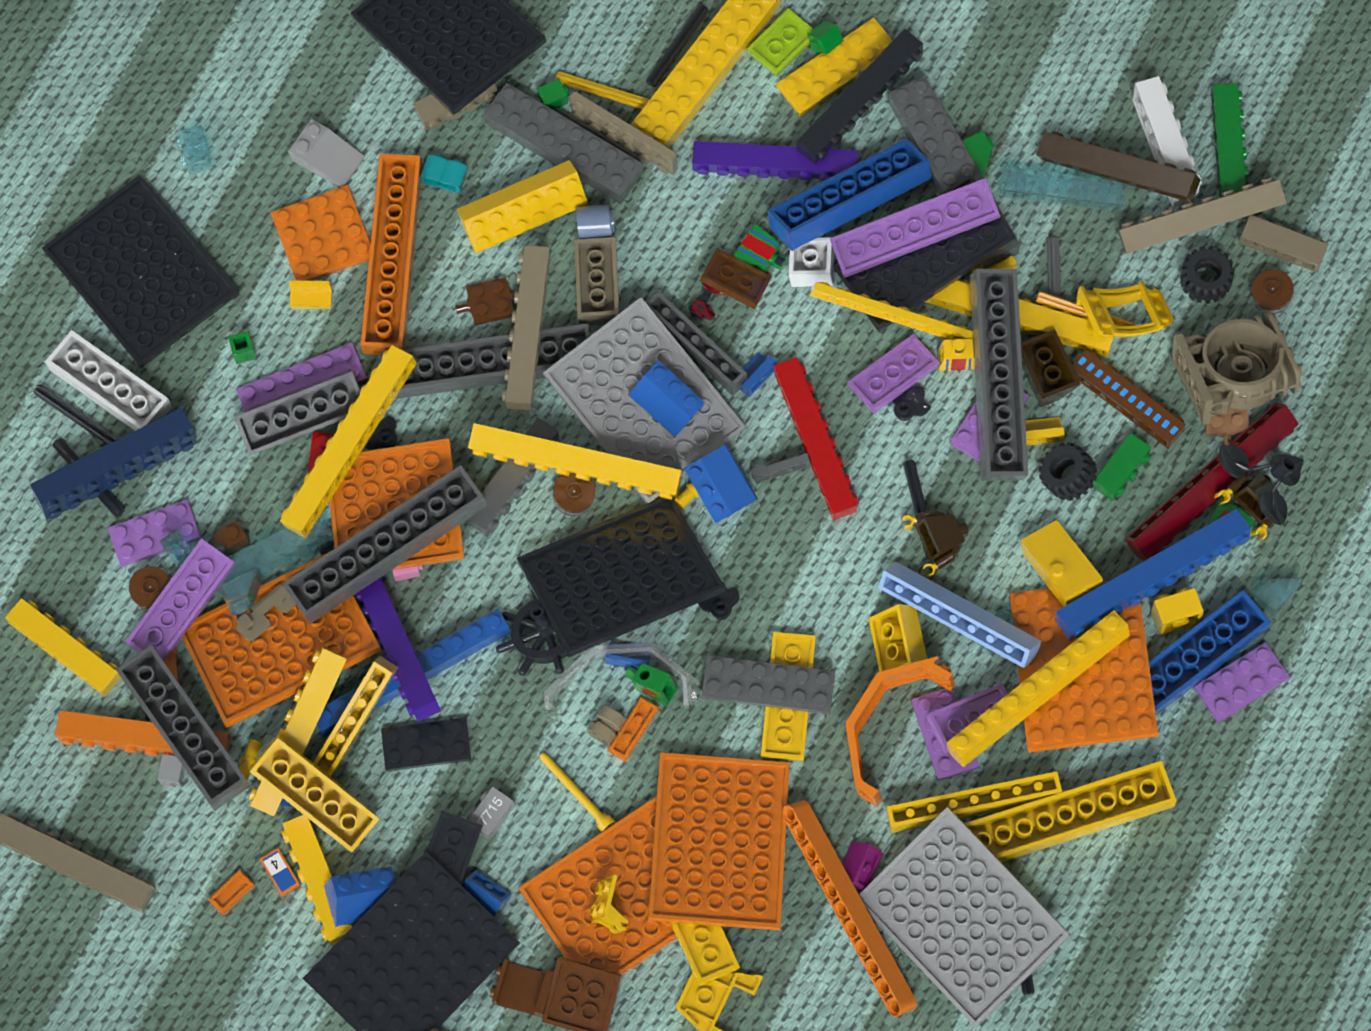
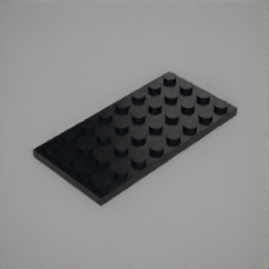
[833,173,1017,333]

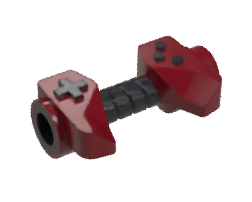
[689,282,726,320]

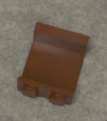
[490,958,554,1018]

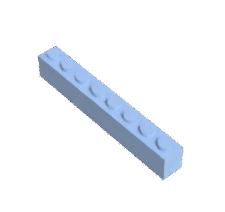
[878,562,1041,668]

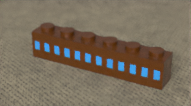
[1072,349,1186,449]

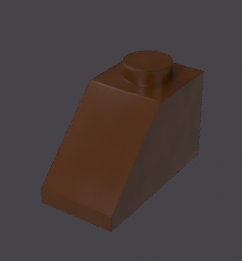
[208,520,250,557]

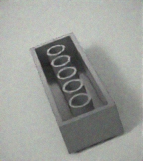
[233,369,360,456]

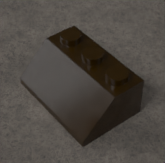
[1021,329,1081,408]

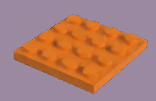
[270,185,370,281]

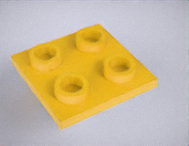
[590,874,628,934]

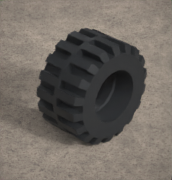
[1180,246,1235,304]
[1038,442,1097,501]

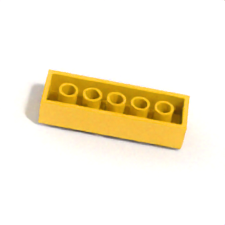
[456,160,588,253]
[249,735,379,852]

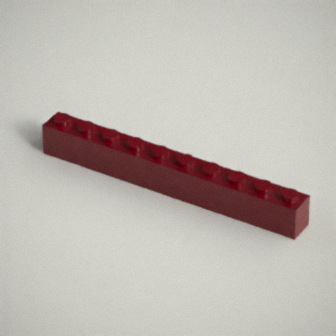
[1124,403,1299,561]

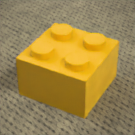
[1151,588,1204,636]

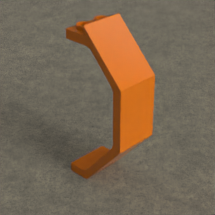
[845,656,955,807]

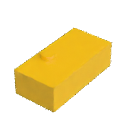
[1021,520,1103,607]

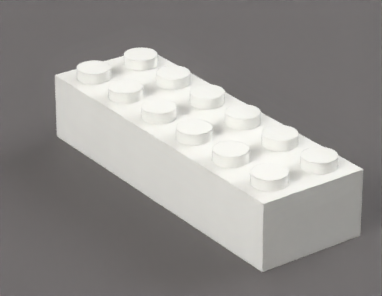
[1132,76,1202,208]
[45,330,172,431]

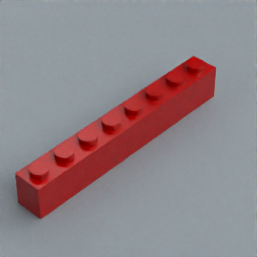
[773,357,859,520]

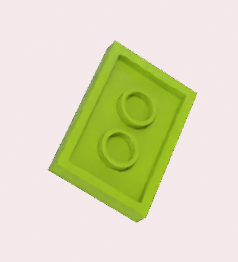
[747,8,813,77]

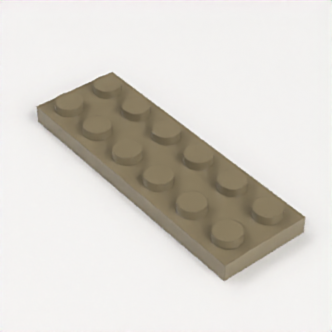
[570,91,678,175]

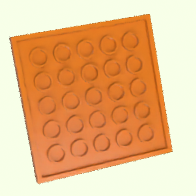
[329,438,465,570]

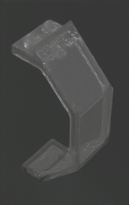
[544,642,700,717]

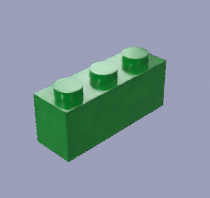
[1093,433,1151,501]

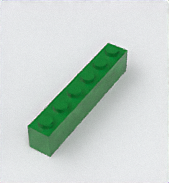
[1211,84,1248,197]

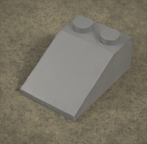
[289,119,365,188]

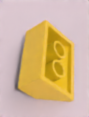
[868,604,927,672]

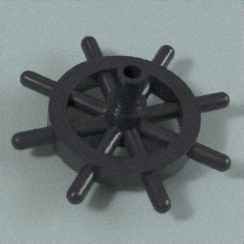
[496,589,591,676]

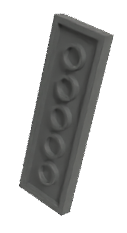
[701,655,835,715]

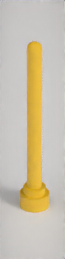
[539,753,616,832]

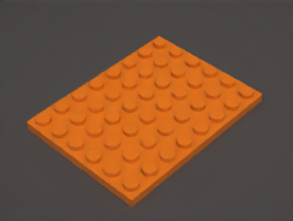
[182,552,382,728]
[1010,581,1158,753]
[648,752,790,931]
[518,796,677,975]

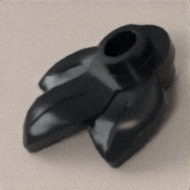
[892,386,931,421]
[364,416,397,450]
[698,584,740,620]

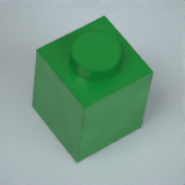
[807,20,844,55]
[537,79,570,110]
[228,331,257,364]

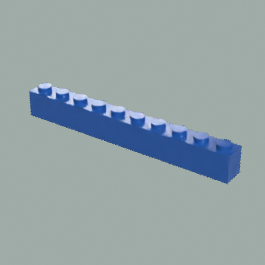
[1055,509,1251,641]
[317,609,510,738]

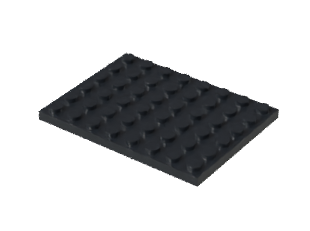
[351,0,547,115]
[42,175,240,368]
[516,497,725,657]
[302,852,520,1031]

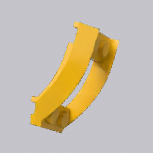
[1076,281,1175,338]

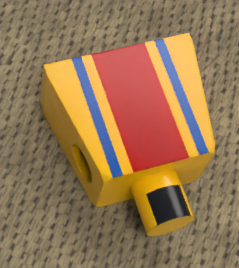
[937,339,975,371]

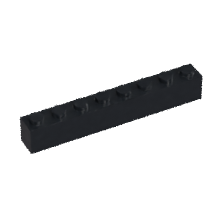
[796,29,923,165]

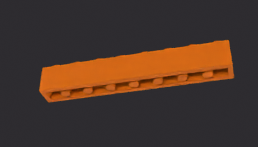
[55,710,231,756]

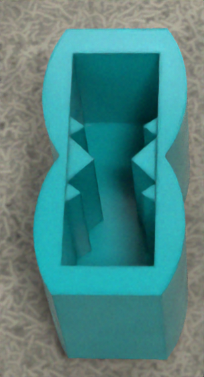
[420,154,468,193]

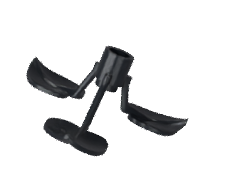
[1219,444,1304,526]

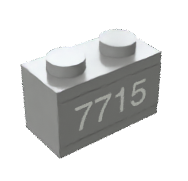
[467,787,515,840]

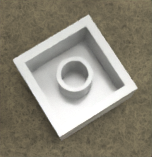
[789,237,835,287]

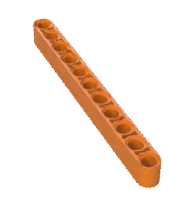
[782,800,916,1017]

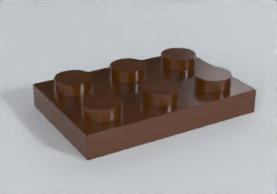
[699,248,772,310]

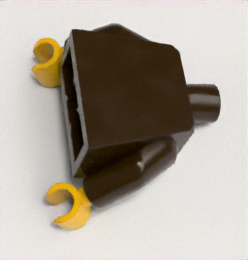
[1214,473,1280,540]
[902,509,968,577]

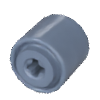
[575,204,615,239]

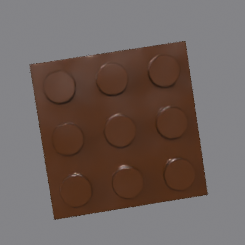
[542,957,622,1031]

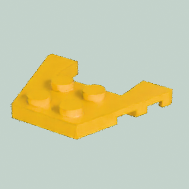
[676,972,763,1031]

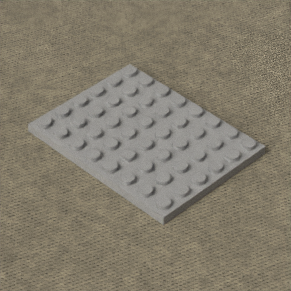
[543,297,746,504]
[859,807,1071,1027]

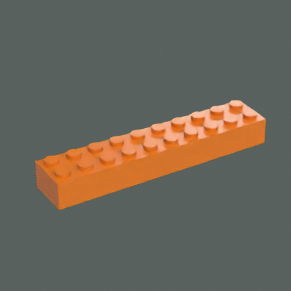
[360,154,423,355]

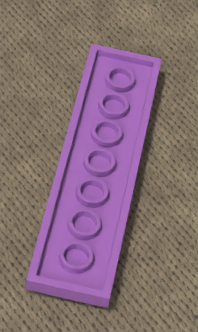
[830,178,1000,278]

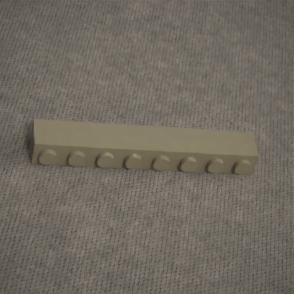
[1118,177,1287,254]
[502,245,551,411]
[0,813,156,914]

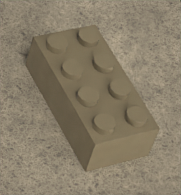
[574,237,620,325]

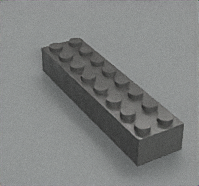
[484,83,643,205]
[116,645,251,811]

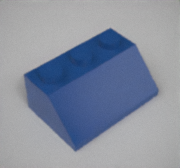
[628,360,705,438]
[684,444,758,523]
[324,866,396,927]

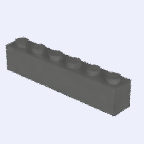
[646,291,747,396]
[466,417,560,536]

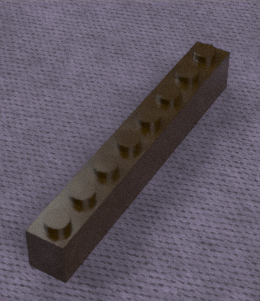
[1036,131,1201,203]

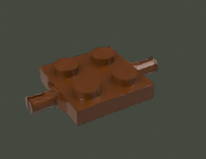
[455,277,515,326]

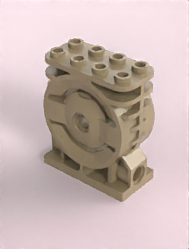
[1172,311,1303,425]

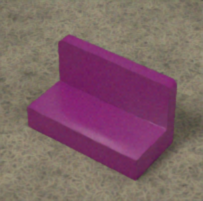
[842,842,883,892]

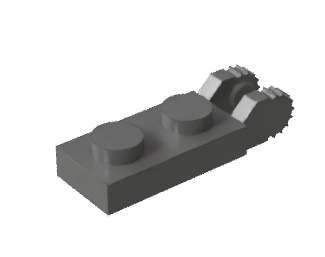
[751,453,810,483]

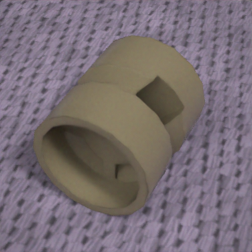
[586,705,626,746]

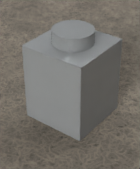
[157,754,185,789]

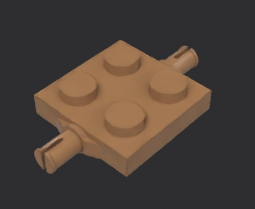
[1206,408,1249,445]

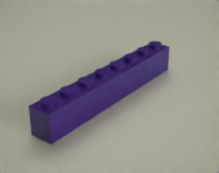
[692,141,858,181]
[355,578,441,722]

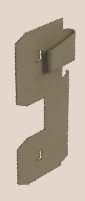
[235,584,296,641]

